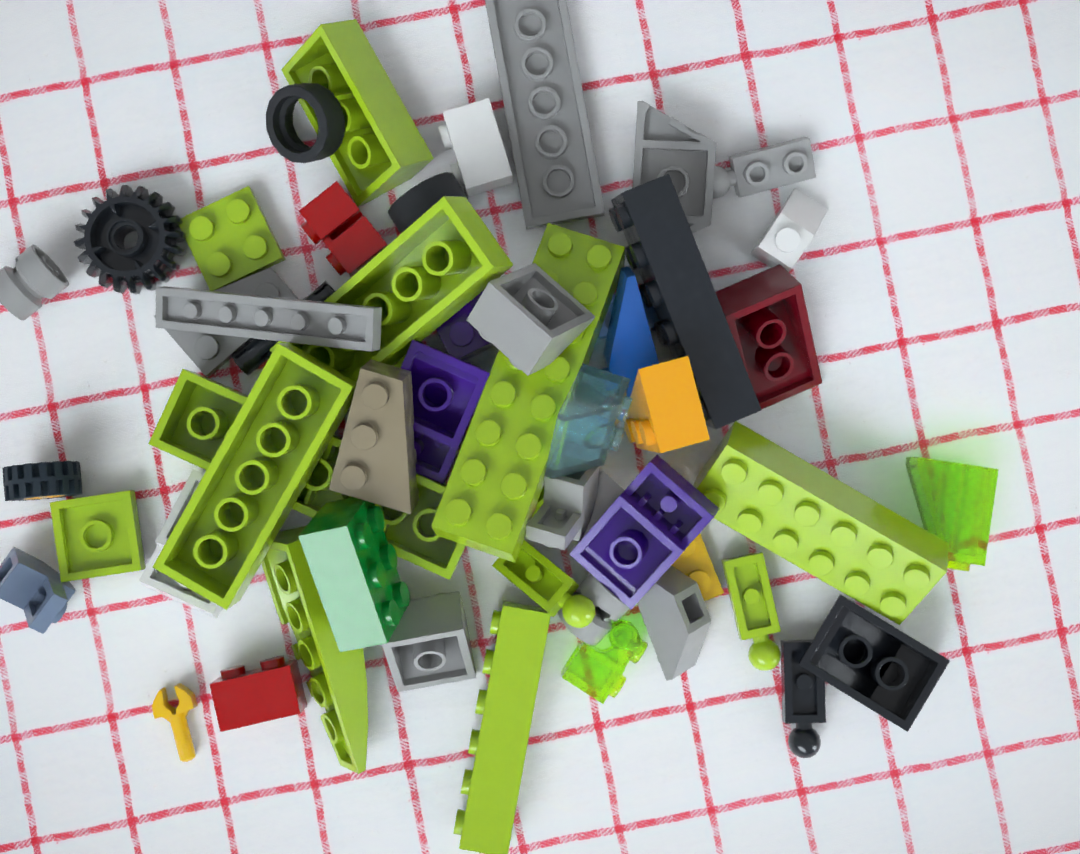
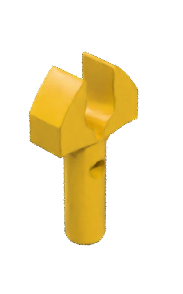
[152,683,198,762]

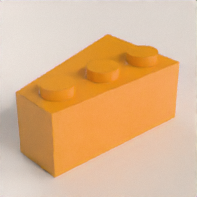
[624,356,710,453]

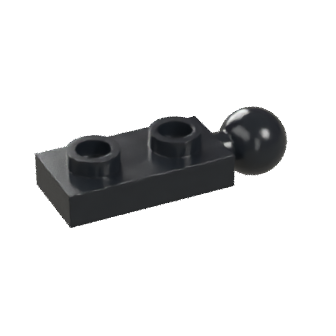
[780,640,826,758]

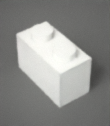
[439,98,513,197]

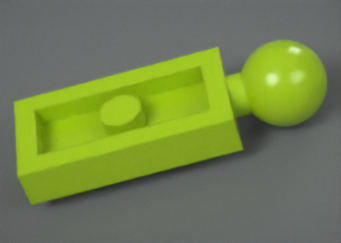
[492,540,595,628]
[721,552,781,671]

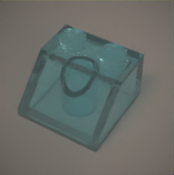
[545,364,633,479]

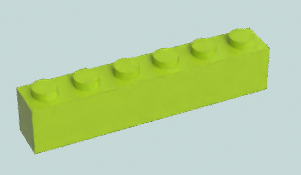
[453,601,551,854]

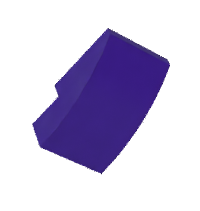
[401,340,490,484]
[569,455,720,610]

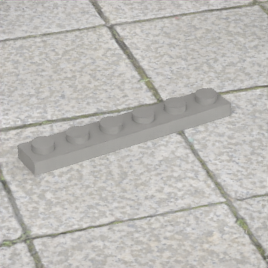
[156,286,382,352]

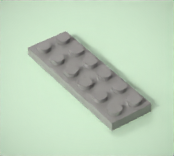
[485,0,605,230]

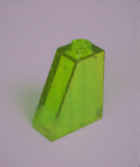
[905,457,999,571]

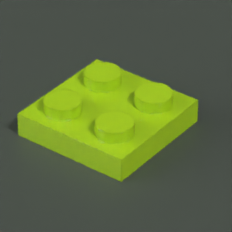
[179,186,286,291]
[50,490,146,582]

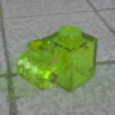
[561,619,648,704]

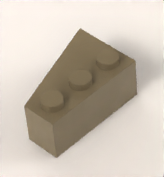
[329,359,419,514]

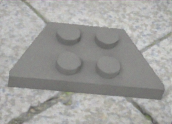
[632,101,717,233]

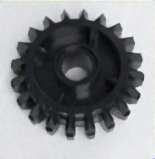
[74,185,186,295]

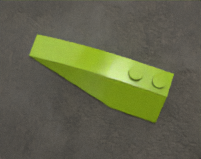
[261,525,368,774]

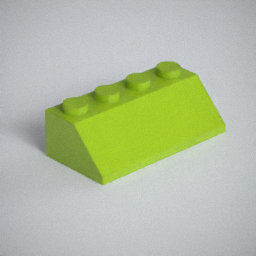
[281,19,434,207]

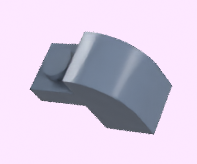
[0,547,76,634]

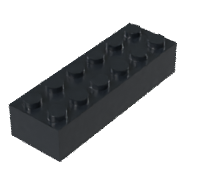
[609,174,762,430]

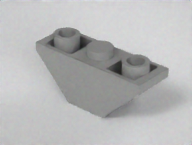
[637,565,711,681]

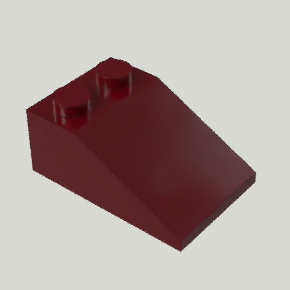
[716,264,822,409]

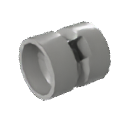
[0,245,69,321]
[558,573,630,646]

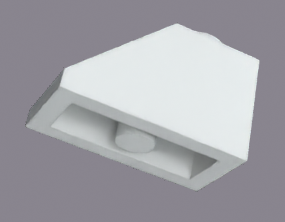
[751,188,828,272]

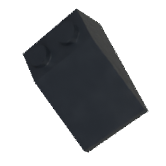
[798,595,950,732]

